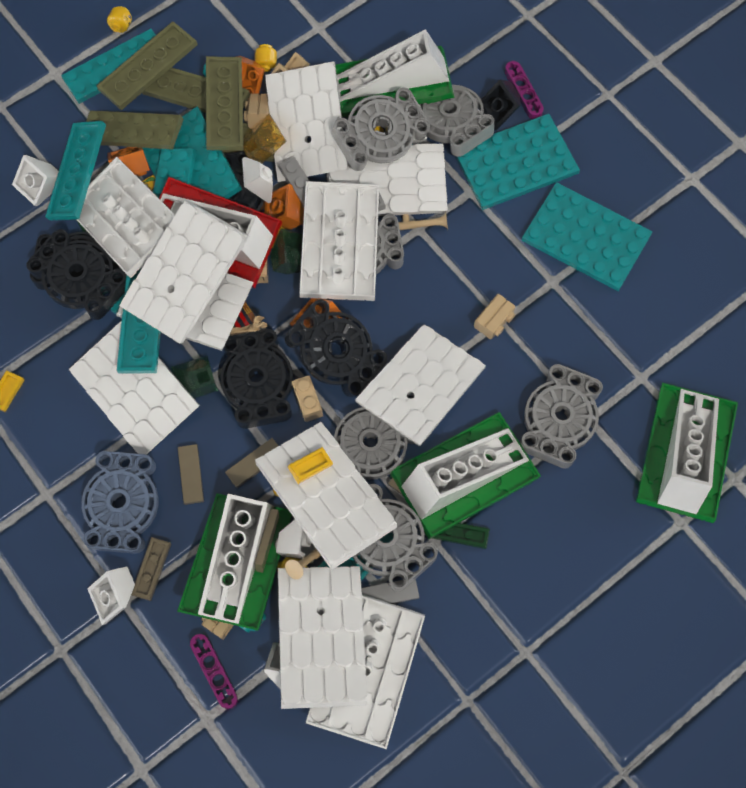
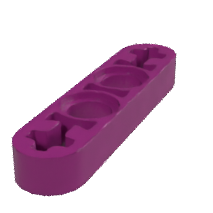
[505,61,544,120]
[190,634,238,709]

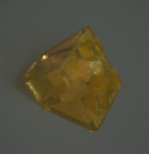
[243,114,287,164]

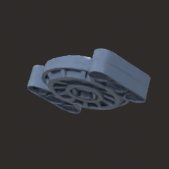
[81,451,159,554]

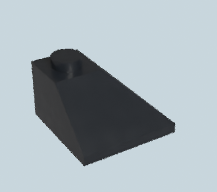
[481,79,520,131]

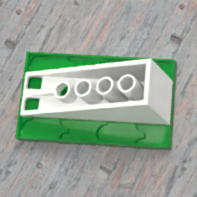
[335,29,455,118]
[636,383,738,523]
[390,412,541,539]
[177,493,293,631]

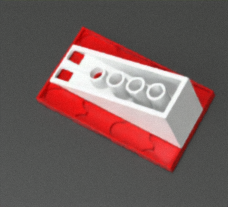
[159,177,283,288]

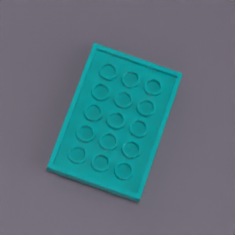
[143,106,242,199]
[455,114,580,210]
[521,182,652,291]

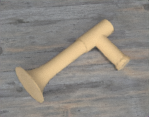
[398,211,448,230]
[285,548,321,579]

